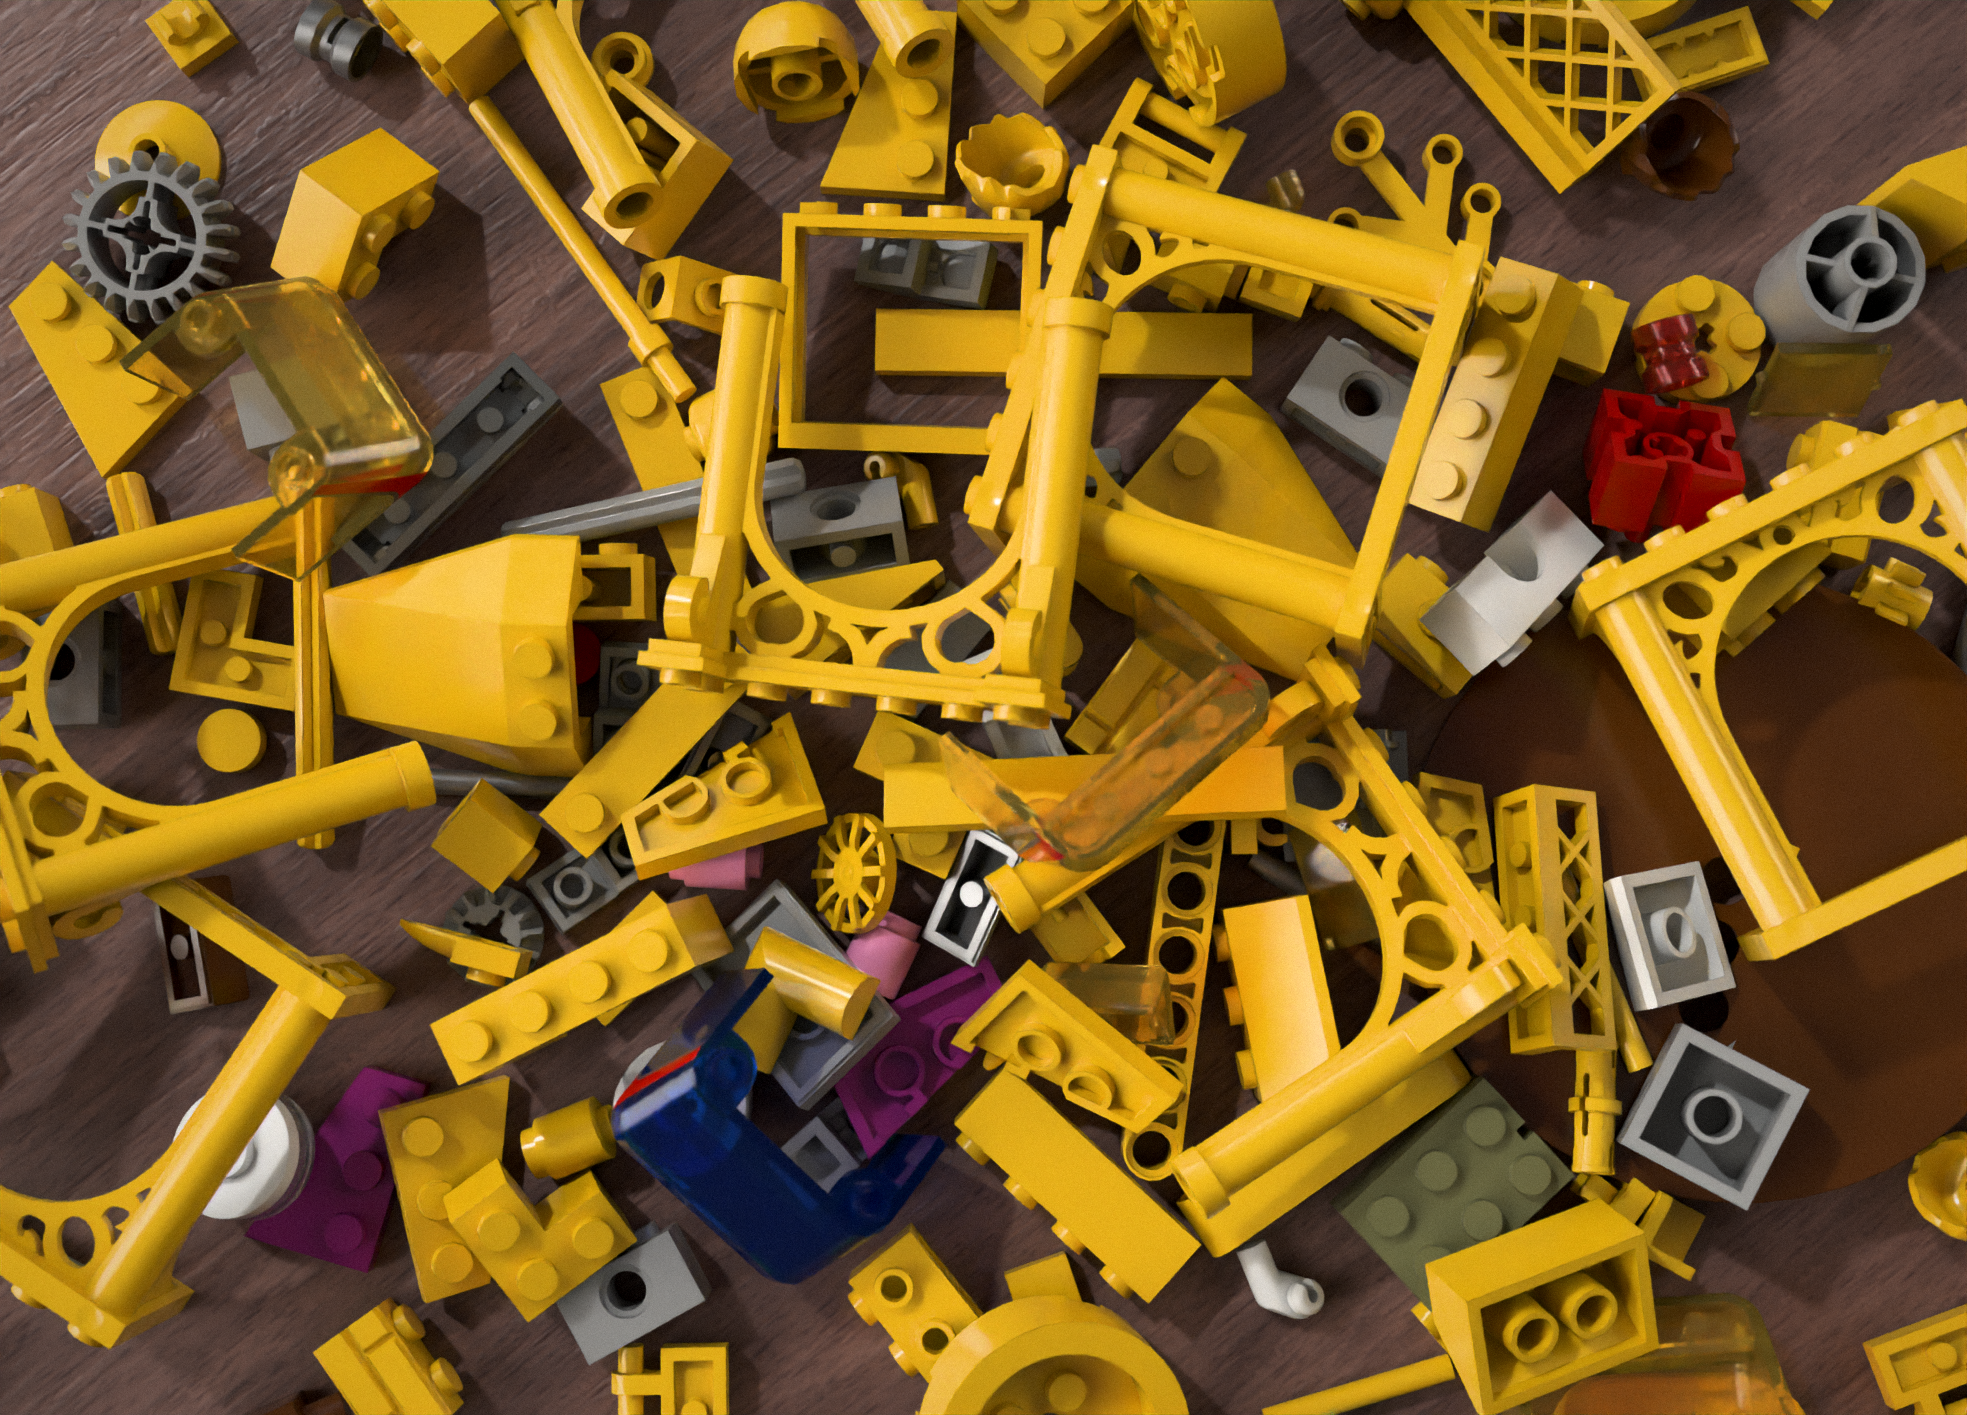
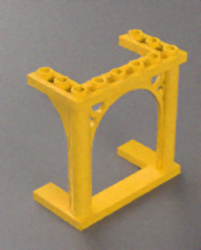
[964,144,1486,670]
[1567,398,1967,962]
[0,770,397,1349]

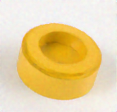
[197,709,267,773]

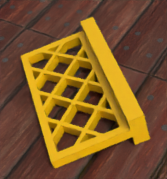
[1402,0,1684,194]

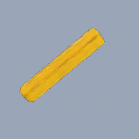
[106,472,182,656]

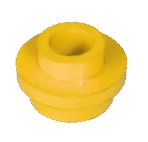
[591,32,654,87]

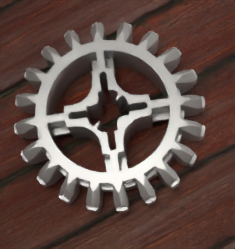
[61,150,241,325]

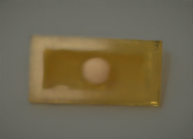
[1289,809,1380,951]
[1042,961,1175,1046]

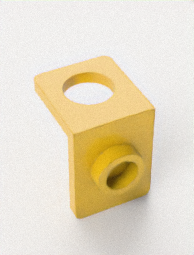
[636,255,738,336]

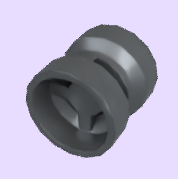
[294,0,383,82]

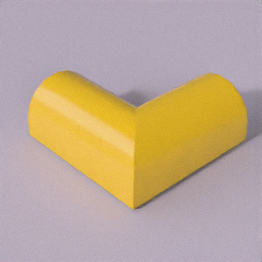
[707,926,881,1074]

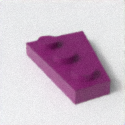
[834,955,1002,1159]
[244,1065,431,1273]

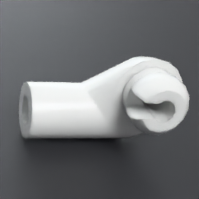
[1235,1239,1325,1319]

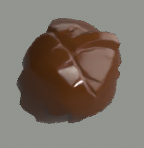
[1620,89,1740,201]

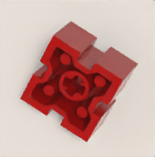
[1582,388,1746,543]

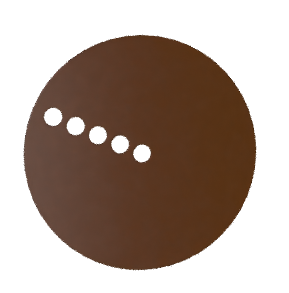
[1423,584,1967,1203]

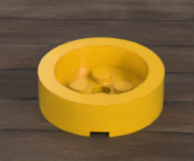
[1132,0,1287,127]
[915,1294,1189,1415]

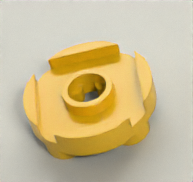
[1631,275,1766,405]

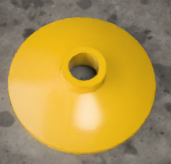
[95,100,221,220]

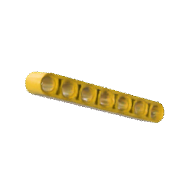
[1119,733,1226,1181]

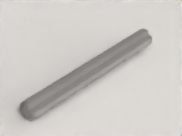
[501,458,807,542]

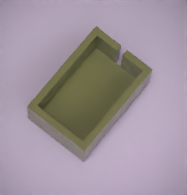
[1329,1073,1575,1311]

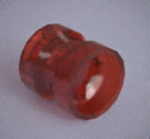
[1630,314,1710,395]

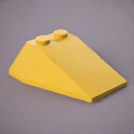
[1074,376,1358,682]
[323,534,593,777]

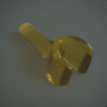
[1264,170,1305,213]

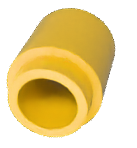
[520,1096,622,1180]

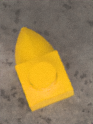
[400,919,533,987]

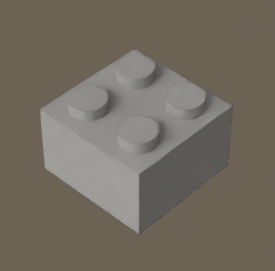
[1615,1023,1810,1211]

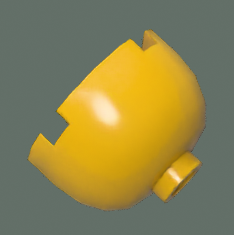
[733,1,860,123]

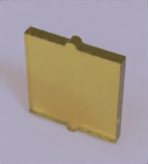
[1747,342,1893,417]

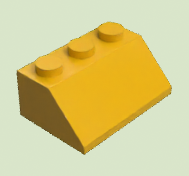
[1857,146,1967,273]
[1211,895,1341,1102]
[1425,1198,1659,1415]

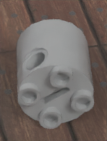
[1754,205,1926,362]

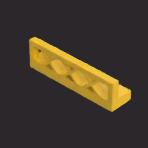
[1493,784,1617,1055]

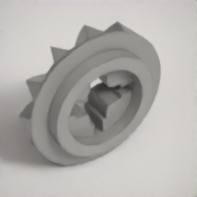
[443,885,545,988]

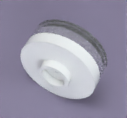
[173,1094,315,1221]

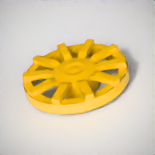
[811,812,897,934]

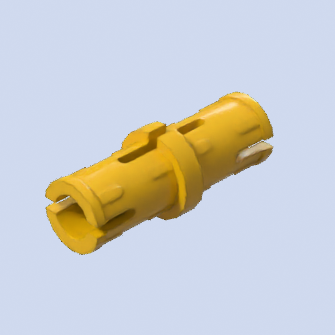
[1568,1041,1622,1175]

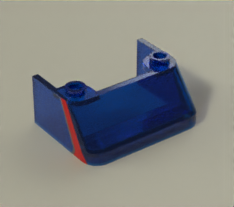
[610,968,948,1285]

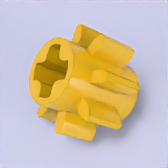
[1850,557,1933,631]

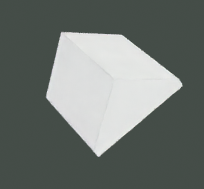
[1603,861,1736,1012]

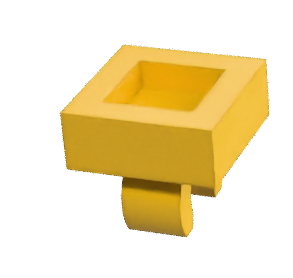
[145,0,239,78]
[1225,818,1288,855]
[1569,1173,1656,1224]

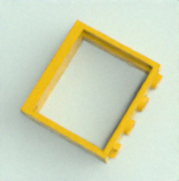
[778,201,1043,455]

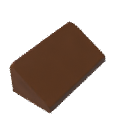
[151,875,250,1015]

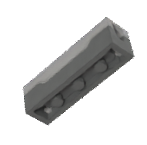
[327,351,564,576]

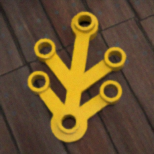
[1327,110,1501,320]

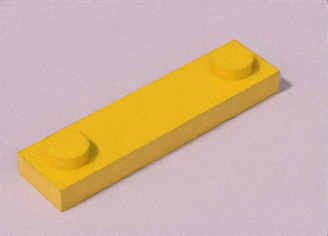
[599,367,752,597]
[539,642,749,859]

